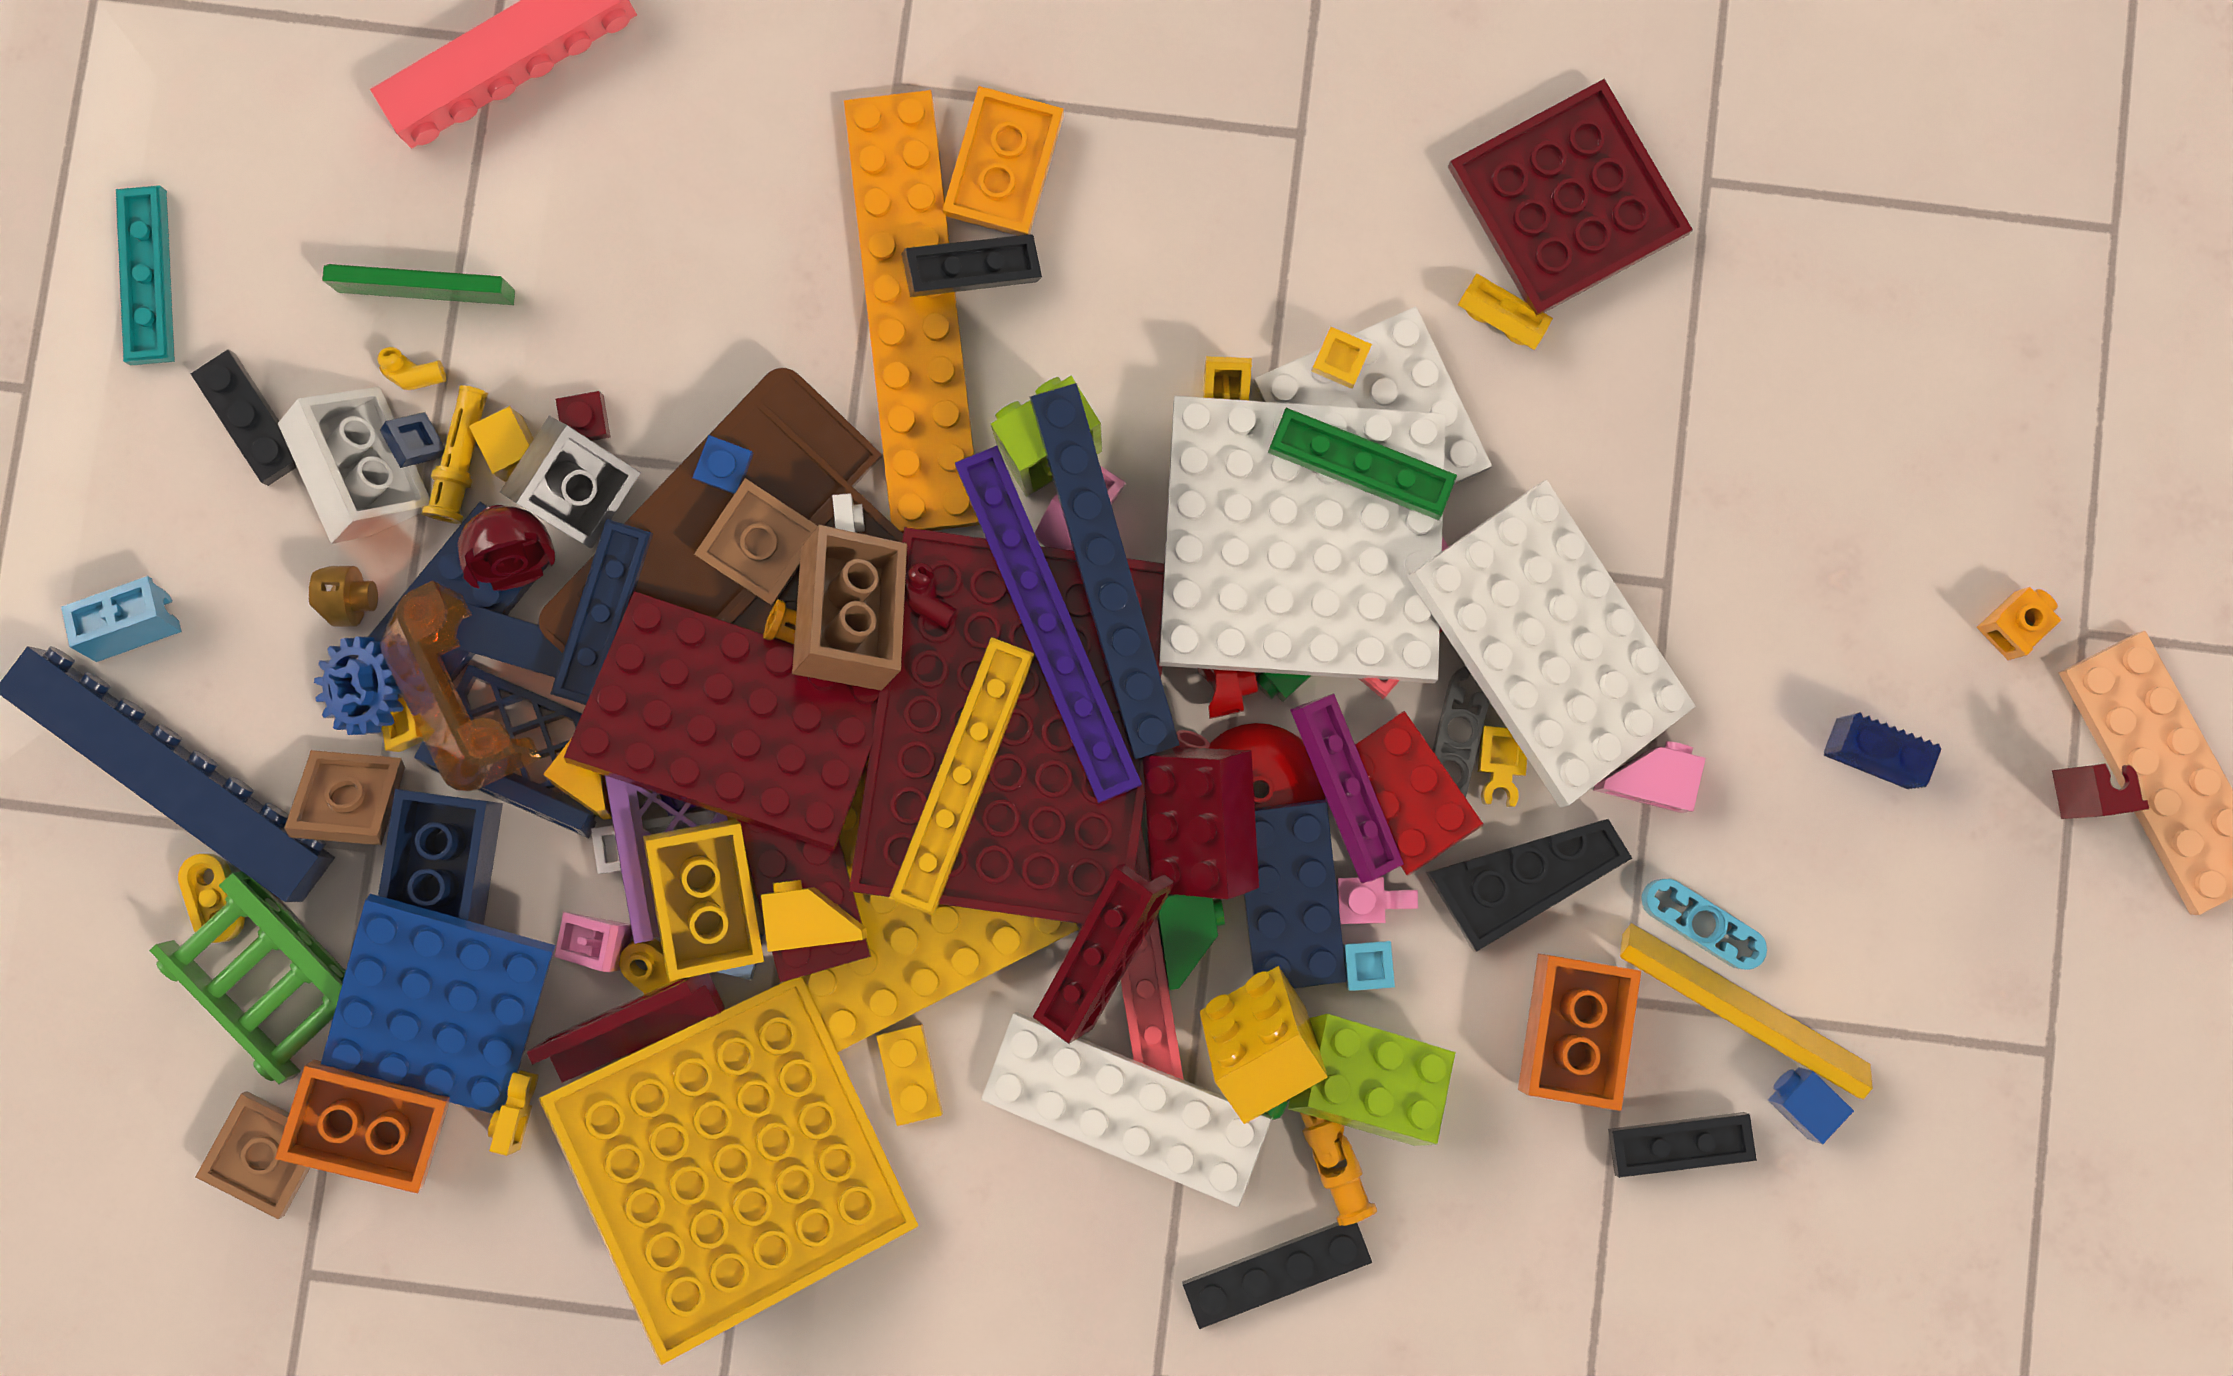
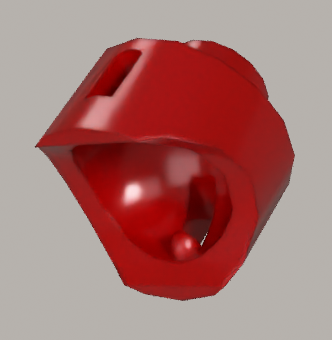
[1197,668,1258,719]

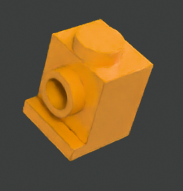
[1976,587,2062,660]

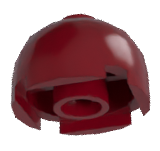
[458,505,555,591]

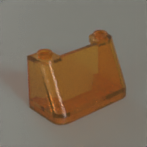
[380,580,541,792]

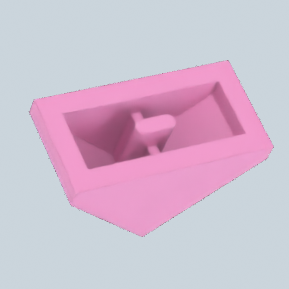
[554,912,632,972]

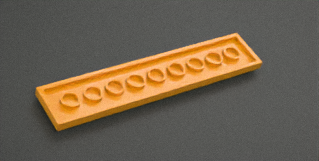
[844,90,980,534]

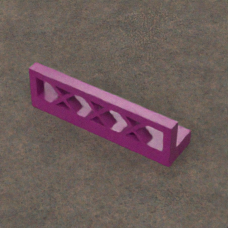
[1290,693,1404,883]

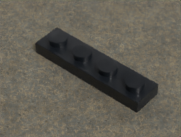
[1182,1222,1372,1329]

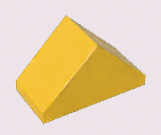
[1203,356,1252,401]
[543,738,612,820]

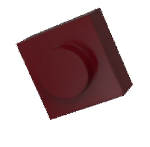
[555,391,611,441]

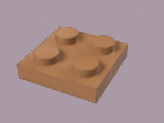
[694,478,817,606]
[285,750,405,845]
[195,1091,310,1219]

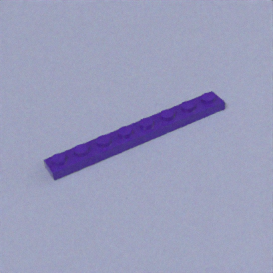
[955,446,1142,804]

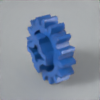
[314,636,408,735]

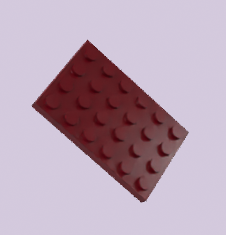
[564,591,879,851]

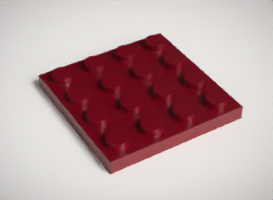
[1448,78,1693,316]

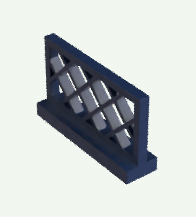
[414,665,597,839]

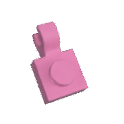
[1337,877,1418,924]

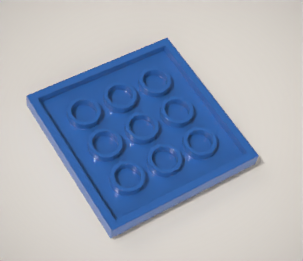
[321,894,556,1114]

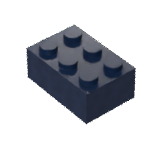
[378,789,503,925]

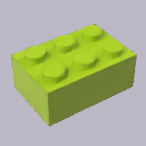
[991,375,1102,497]
[1288,1014,1456,1146]

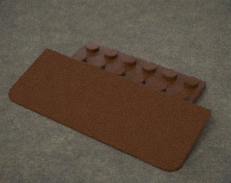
[539,368,903,653]

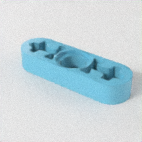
[1642,879,1767,970]

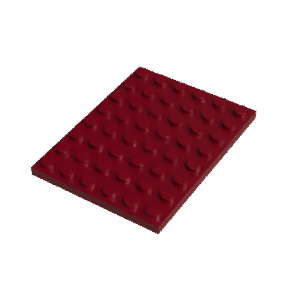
[849,527,1165,924]

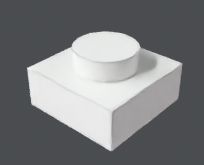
[832,493,865,533]

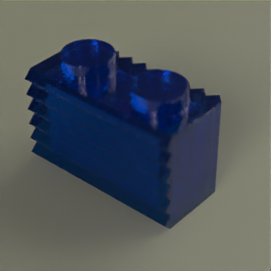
[1824,712,1941,790]

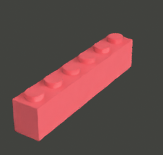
[370,0,637,149]

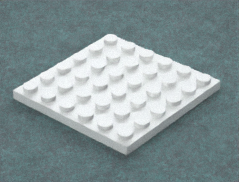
[1159,396,1446,683]

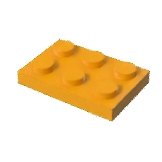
[942,86,1064,236]

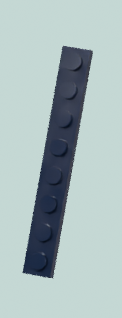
[1029,383,1180,759]

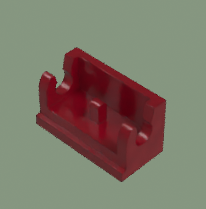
[2052,763,2149,819]

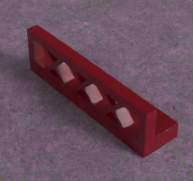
[1033,864,1176,1044]
[526,973,726,1083]

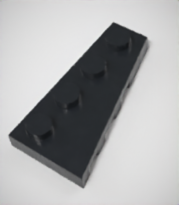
[1426,819,1632,952]

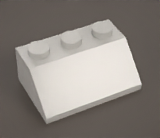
[278,387,430,544]

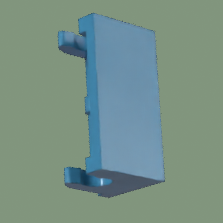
[61,576,182,662]

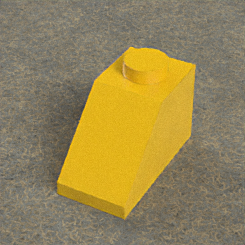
[761,880,867,952]

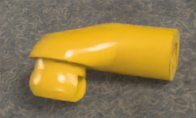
[377,347,446,390]

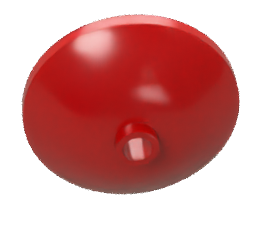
[1209,723,1325,808]

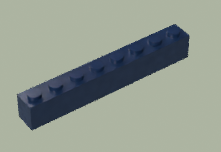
[0,646,335,902]

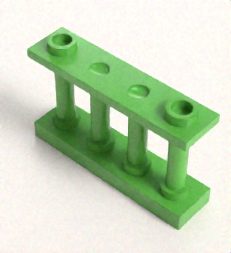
[149,871,346,1085]

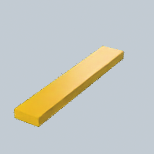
[889,637,1035,915]
[1620,923,1873,1099]

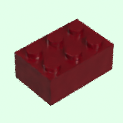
[1143,747,1259,900]

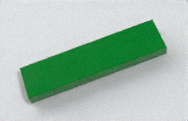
[322,264,515,305]
[1268,408,1457,520]

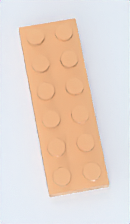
[2059,631,2233,915]

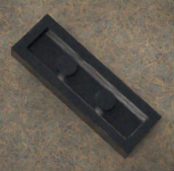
[901,234,1042,297]
[190,349,297,486]
[1608,1112,1757,1178]

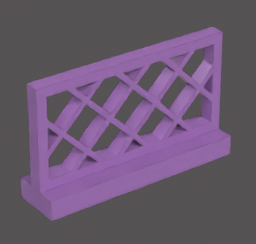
[604,775,728,944]

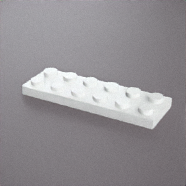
[981,1012,1273,1207]

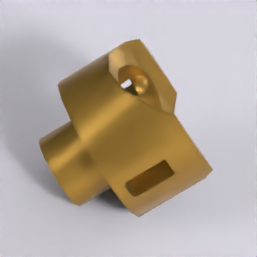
[309,566,378,627]

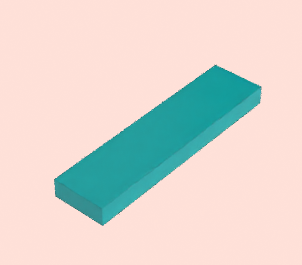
[116,185,175,366]

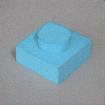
[1343,941,1395,991]

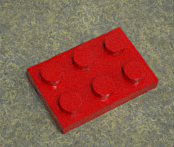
[1355,711,1484,876]

